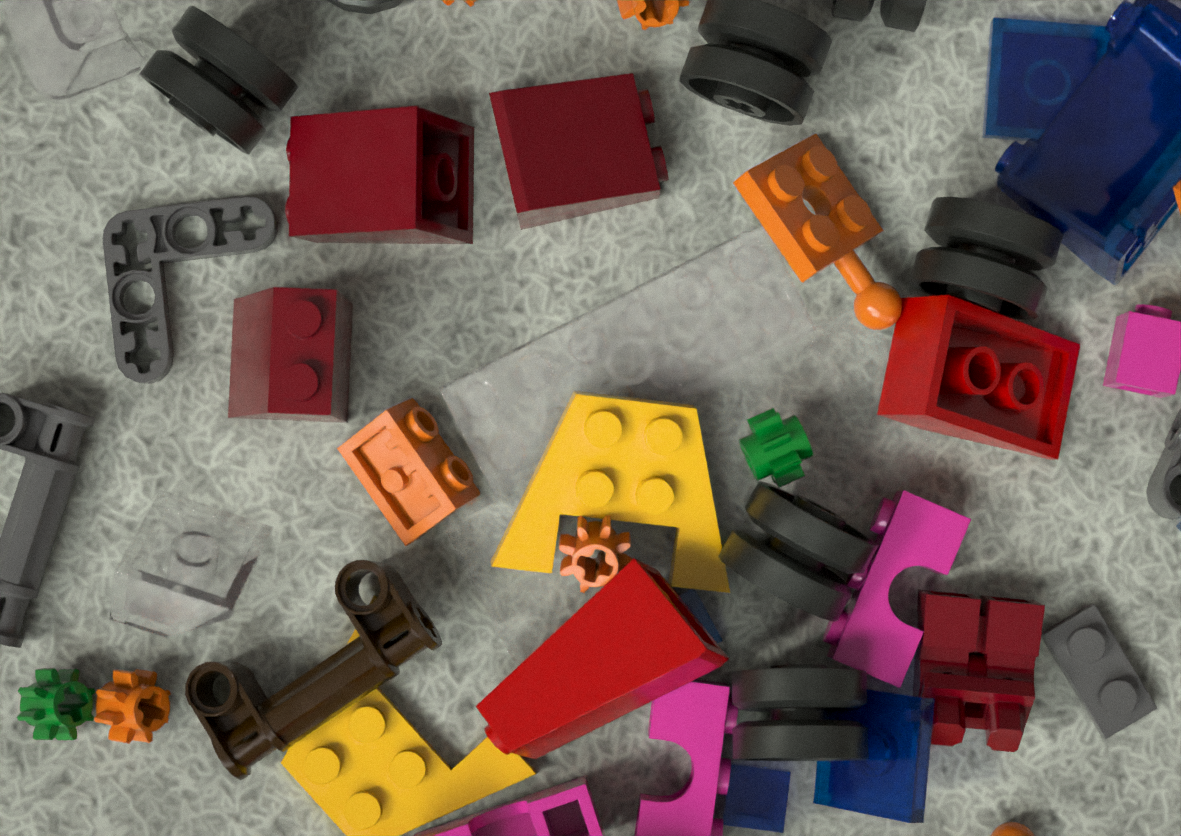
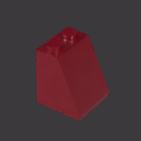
[489,73,669,230]
[285,106,474,244]
[228,287,353,423]

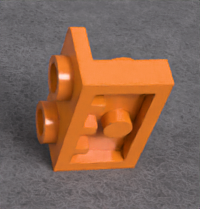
[337,398,480,546]

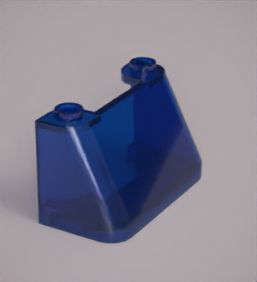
[994,0,1181,286]

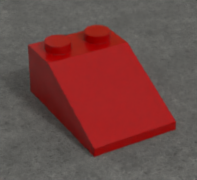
[877,295,1080,460]

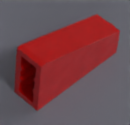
[476,558,729,759]

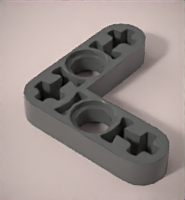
[103,197,278,384]

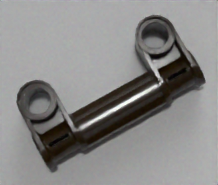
[185,560,442,780]

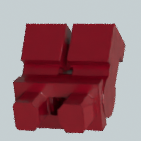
[913,589,1045,752]

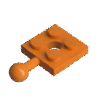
[733,133,902,330]

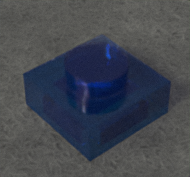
[722,762,791,833]

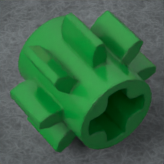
[739,408,813,488]
[17,668,95,740]

